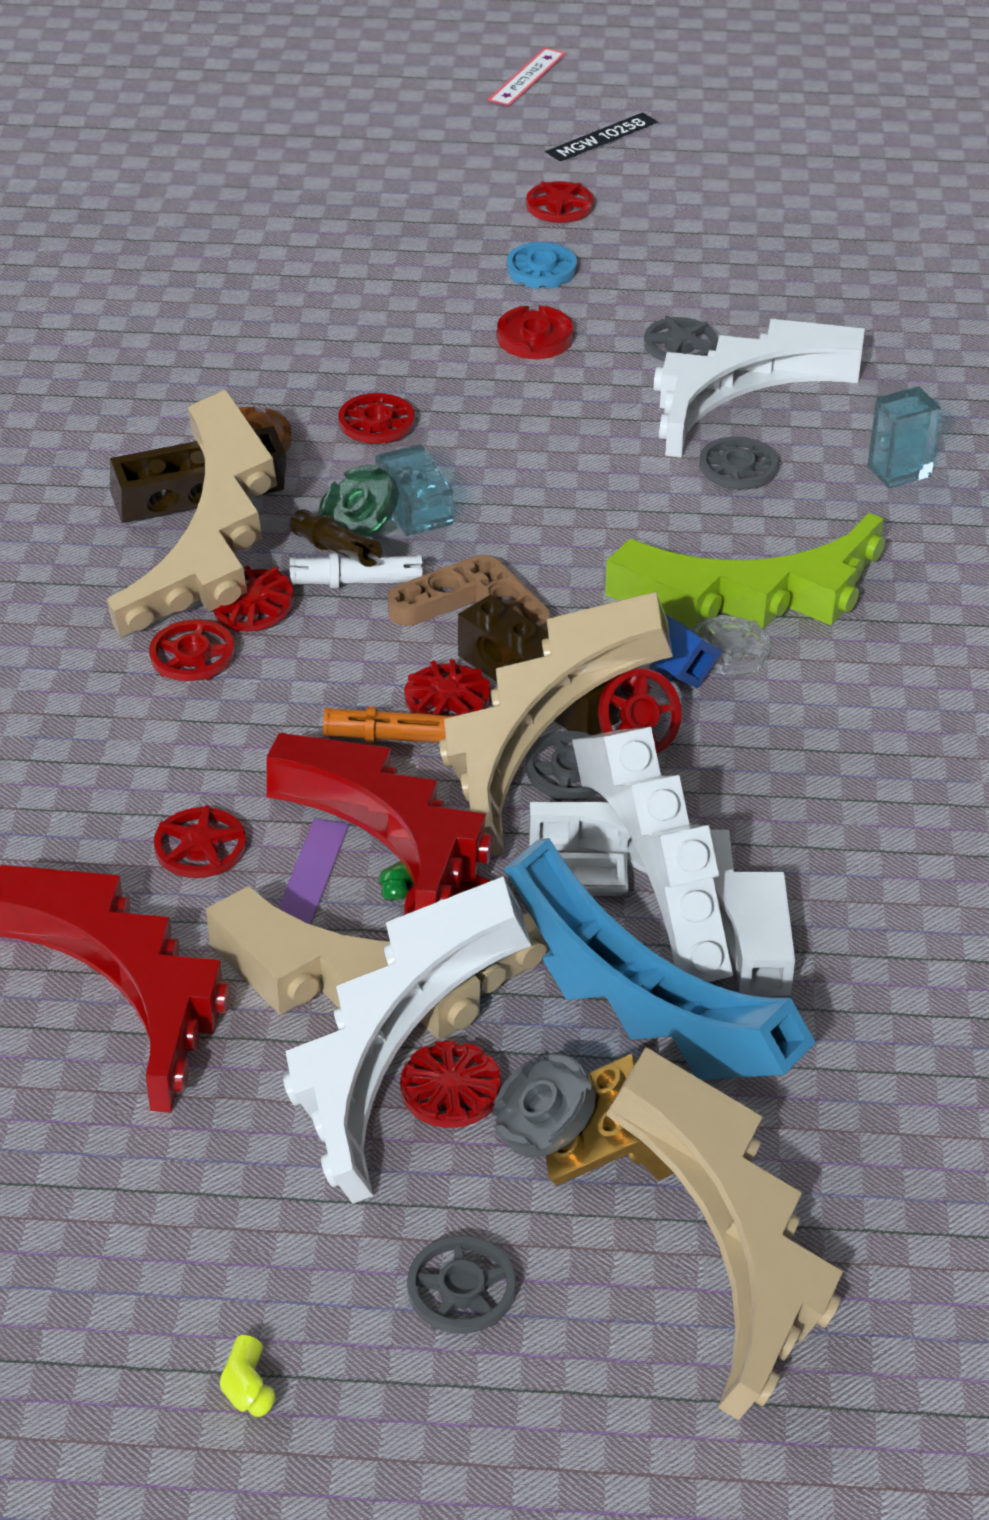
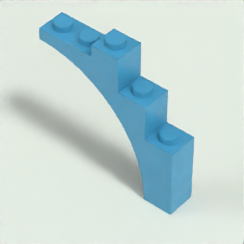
[504,838,816,1080]

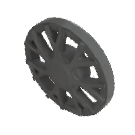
[699,437,778,490]

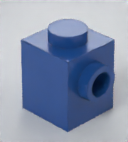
[649,614,723,689]

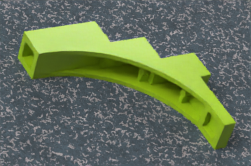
[605,512,885,632]

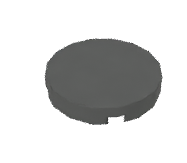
[493,1053,596,1158]

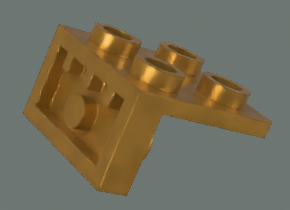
[546,1053,675,1185]

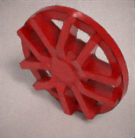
[213,566,295,632]
[404,659,490,716]

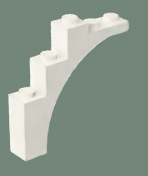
[654,319,865,458]
[572,727,733,982]
[529,803,796,996]
[283,877,531,1204]

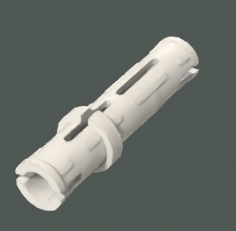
[290,553,422,588]

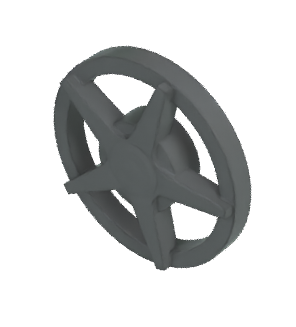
[644,316,717,362]
[526,731,599,801]
[407,1236,516,1334]

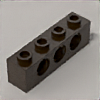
[110,426,287,523]
[458,594,621,735]

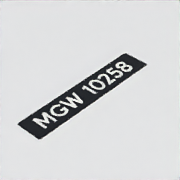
[544,113,659,162]

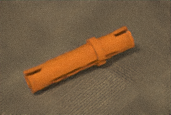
[323,706,454,744]

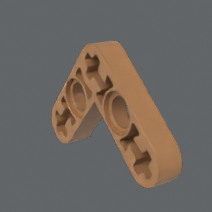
[388,555,550,632]

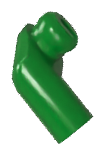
[378,861,413,901]

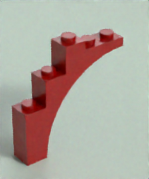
[266,733,493,911]
[0,865,230,1113]

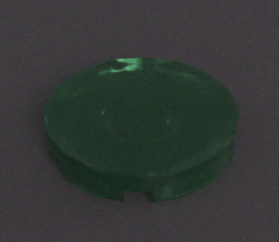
[318,464,399,537]

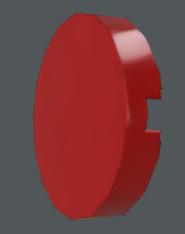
[496,305,574,360]

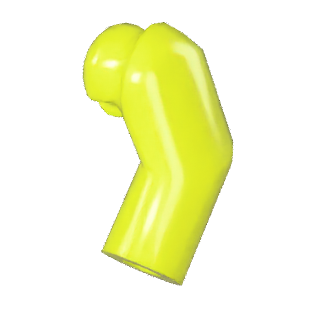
[220,1335,276,1418]

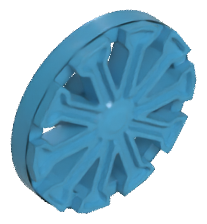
[507,242,577,289]

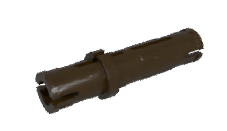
[290,509,382,567]

